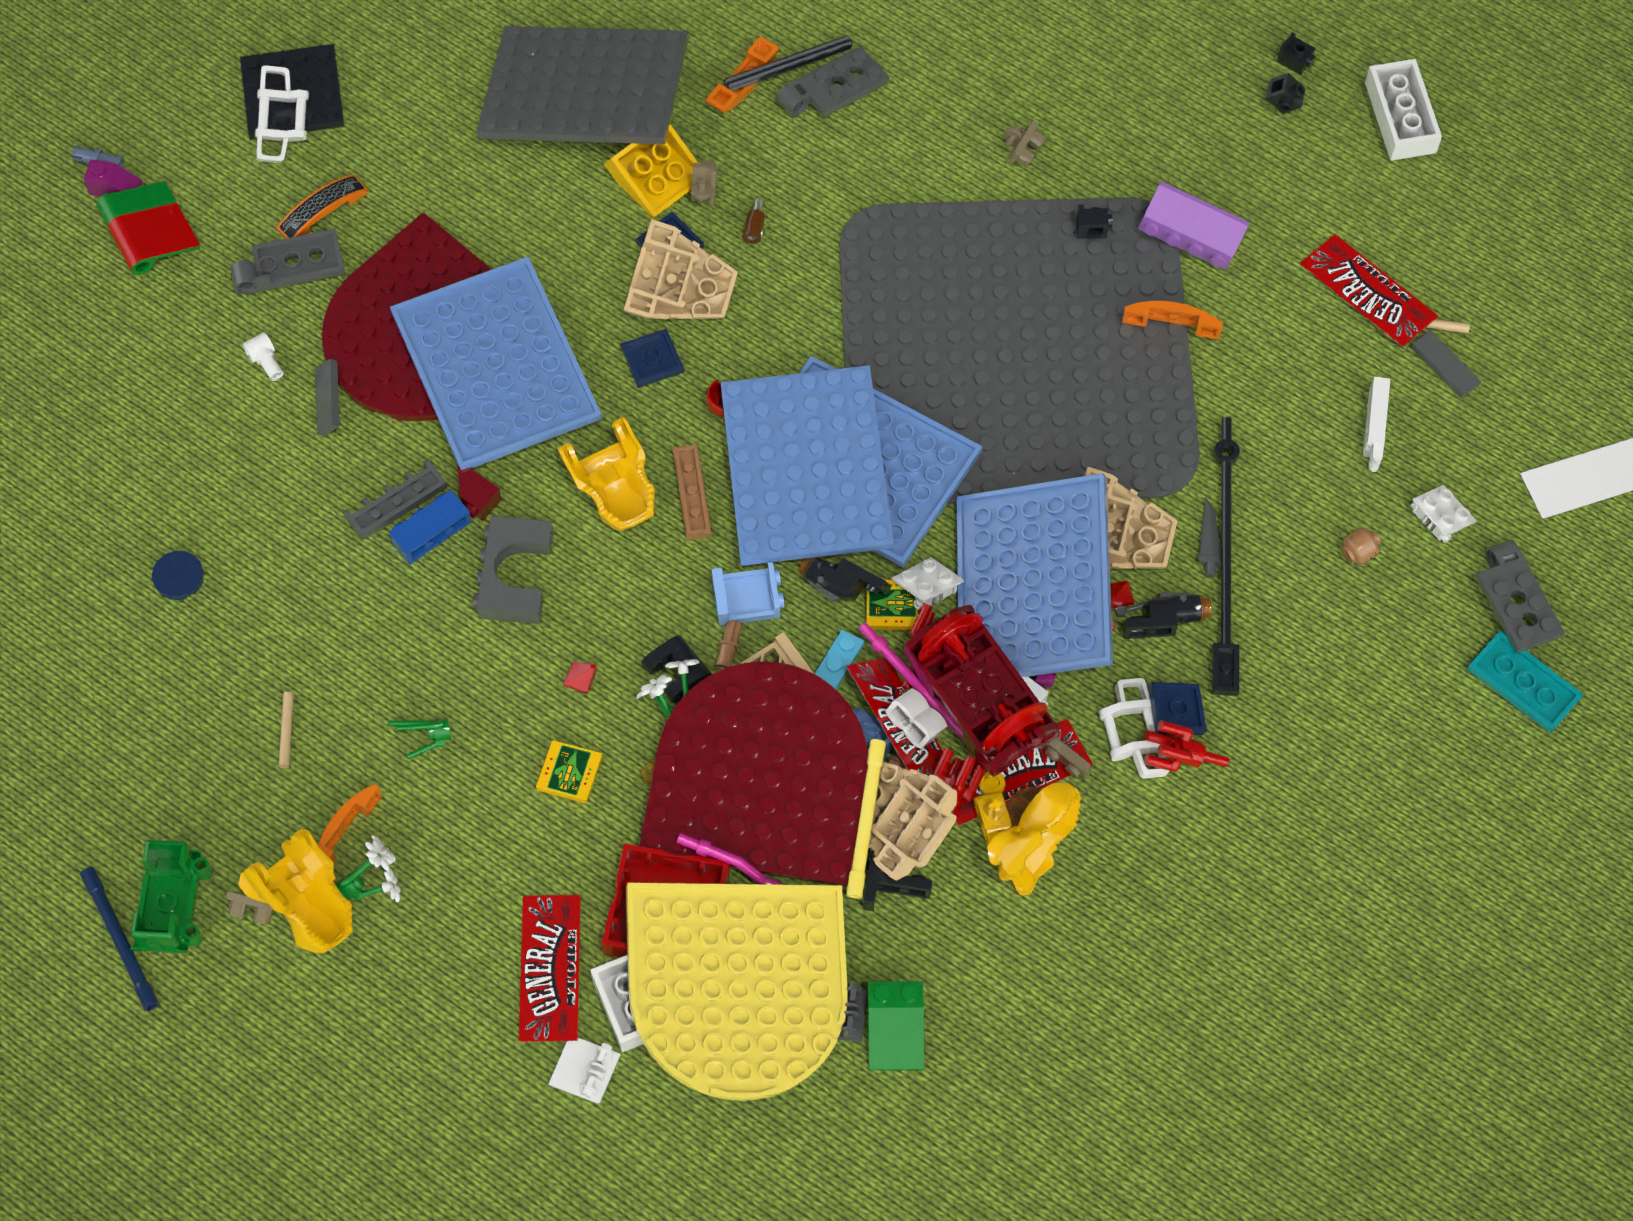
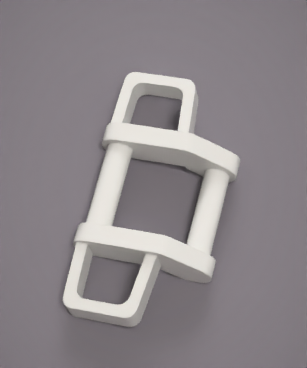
[255,66,309,163]
[1098,678,1169,779]

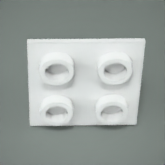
[1411,485,1477,543]
[892,557,964,610]
[548,1038,621,1104]

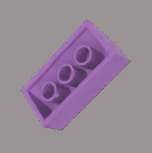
[1138,181,1250,270]

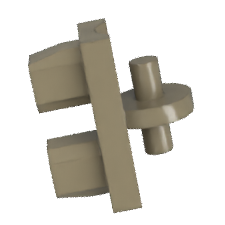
[1003,120,1046,167]
[691,159,718,206]
[226,891,274,925]

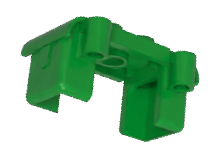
[130,840,213,954]

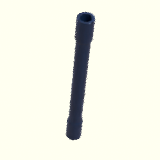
[80,867,159,1011]

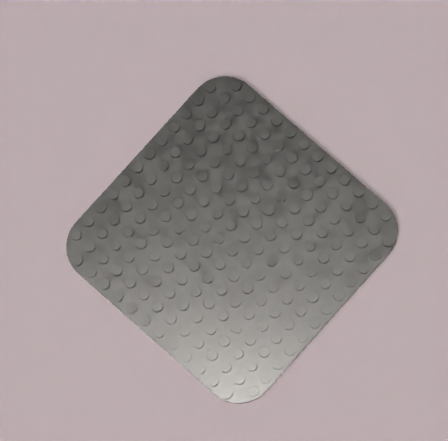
[840,197,1200,504]

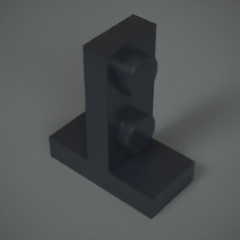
[863,851,933,911]

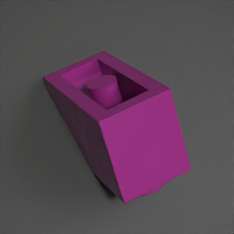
[84,159,143,197]

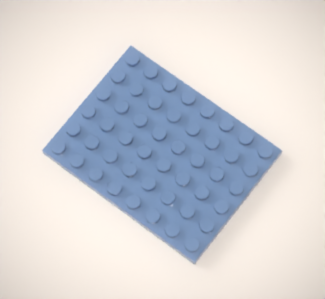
[390,257,602,470]
[799,356,982,568]
[721,365,894,566]
[957,473,1113,677]

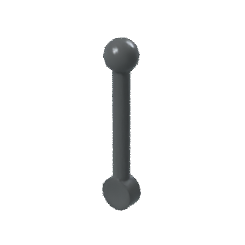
[1116,595,1160,617]

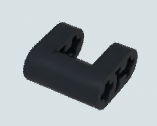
[641,635,712,703]

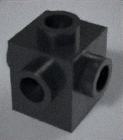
[1266,73,1306,114]

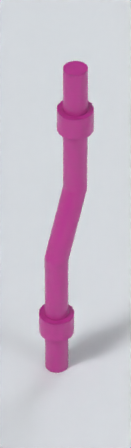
[858,622,964,742]
[676,833,786,885]

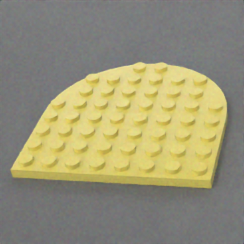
[626,883,848,1101]

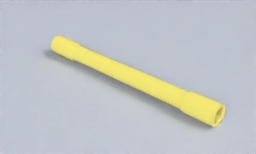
[846,739,886,899]

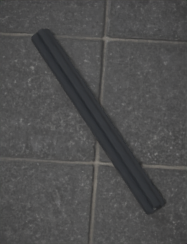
[723,35,853,91]

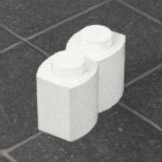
[886,688,947,749]

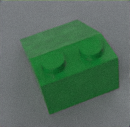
[867,981,924,1071]

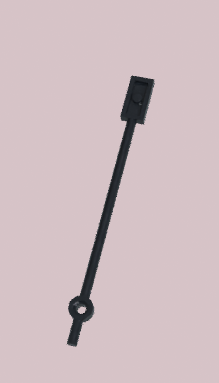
[1212,417,1240,696]

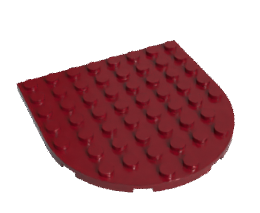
[322,212,492,421]
[639,661,868,887]

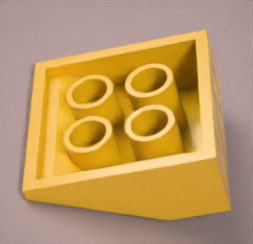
[603,124,699,218]

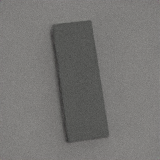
[1411,330,1481,398]
[315,359,339,436]

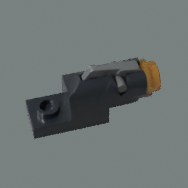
[799,557,892,602]
[1123,592,1211,639]

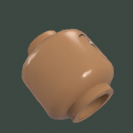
[1341,527,1381,565]

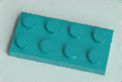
[1467,631,1584,734]

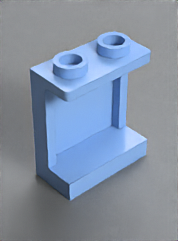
[712,562,784,626]

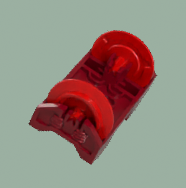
[905,605,1060,778]

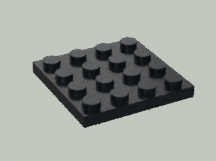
[240,44,345,140]

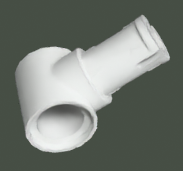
[242,332,284,381]

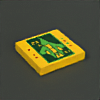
[866,580,918,630]
[536,740,603,804]

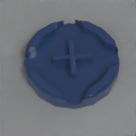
[152,551,204,600]

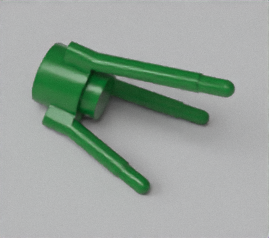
[388,718,451,759]

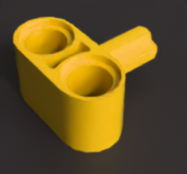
[974,791,1012,844]

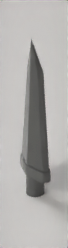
[1198,498,1221,577]

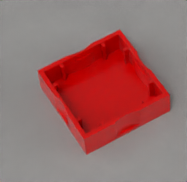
[602,843,730,958]

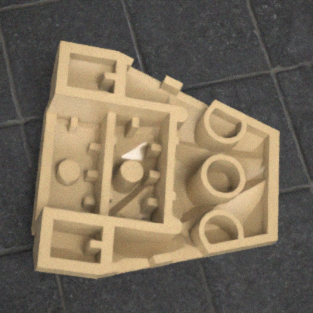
[623,219,738,319]
[1083,467,1178,569]
[869,762,957,881]

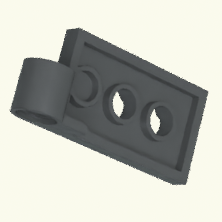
[776,46,889,117]
[230,229,345,294]
[1476,540,1565,654]

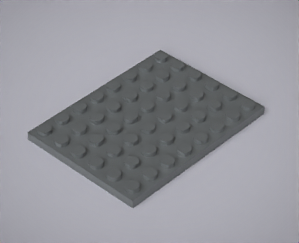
[477,26,689,144]

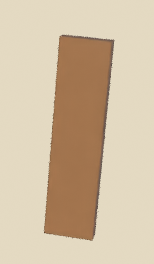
[673,444,712,540]

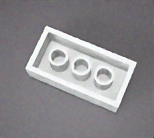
[1365,59,1442,161]

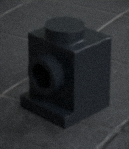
[1277,32,1317,75]
[1076,205,1113,238]

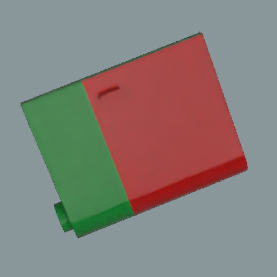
[96,181,201,275]

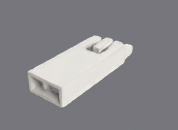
[1363,377,1390,472]

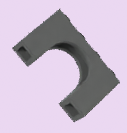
[473,516,554,624]

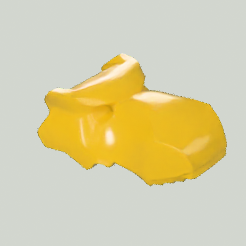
[557,417,655,531]
[987,782,1082,896]
[239,829,353,953]

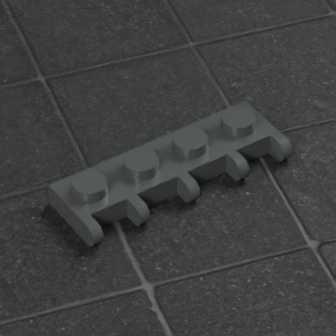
[342,459,447,540]

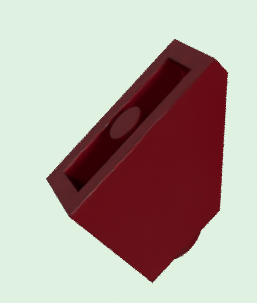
[457,465,502,521]

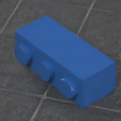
[389,490,471,565]

